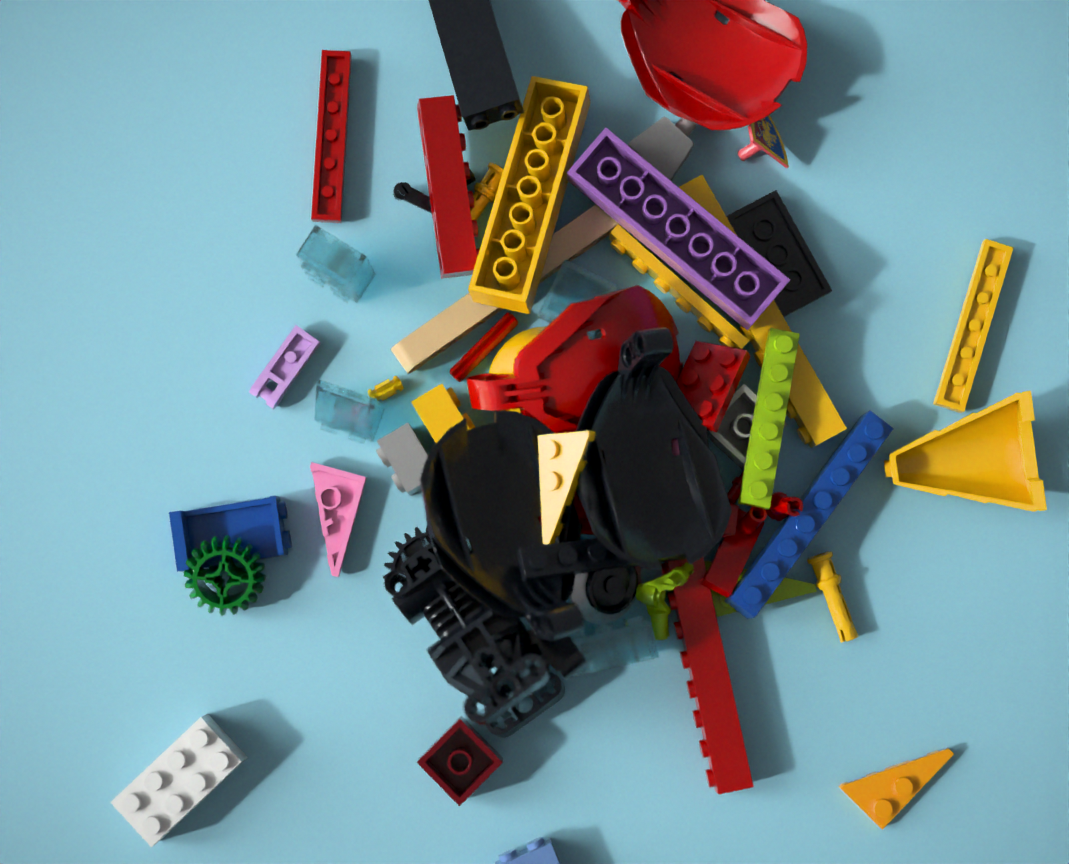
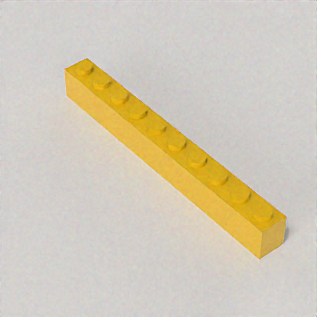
[679,175,847,448]

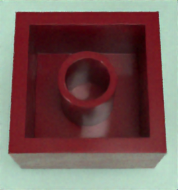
[417,716,503,806]

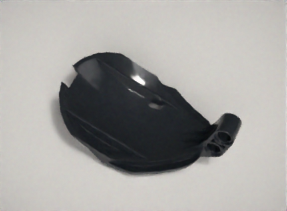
[575,327,732,570]
[420,410,584,641]

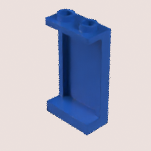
[169,496,292,572]

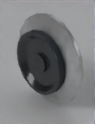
[570,566,641,625]

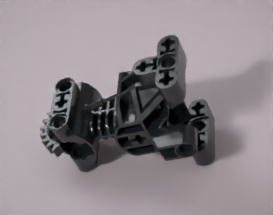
[383,527,589,738]

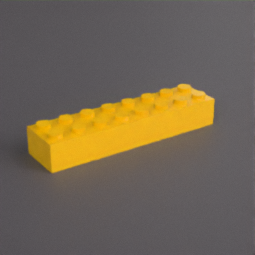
[468,76,591,314]

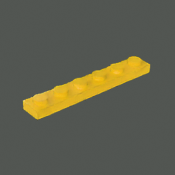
[609,224,750,349]
[933,239,1014,413]

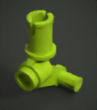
[636,563,694,640]

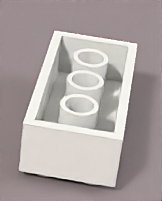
[110,714,248,847]

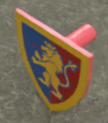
[737,115,789,168]

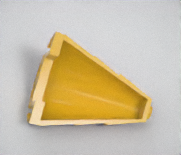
[884,391,1047,512]

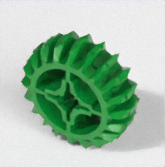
[183,535,266,616]

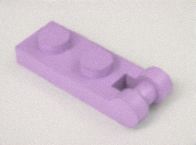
[249,325,321,409]

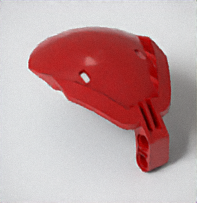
[618,0,807,131]
[466,285,683,434]

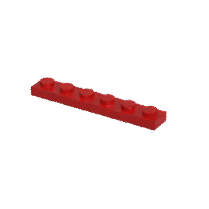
[311,50,352,223]

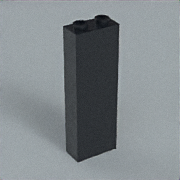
[429,0,524,131]

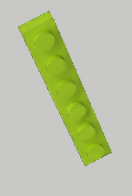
[738,328,800,509]

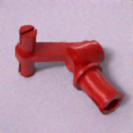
[727,471,803,521]

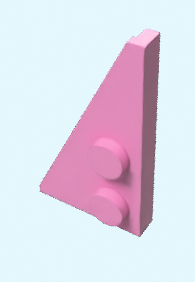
[310,462,367,577]

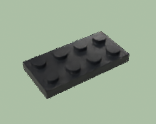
[726,190,832,317]

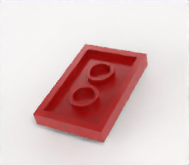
[676,341,751,432]

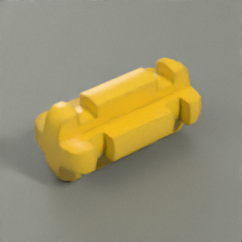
[367,376,404,404]

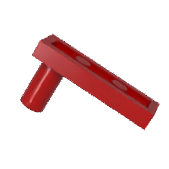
[701,506,767,598]

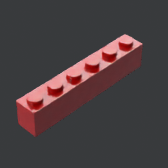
[417,95,480,279]

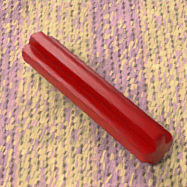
[449,312,518,382]

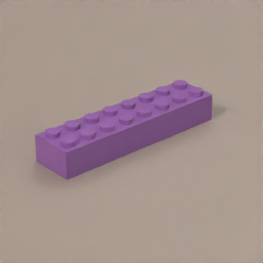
[567,127,790,331]

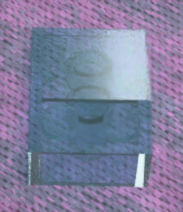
[314,379,385,445]

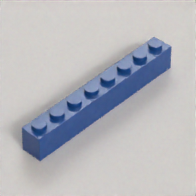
[724,411,894,619]

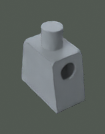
[628,117,696,181]

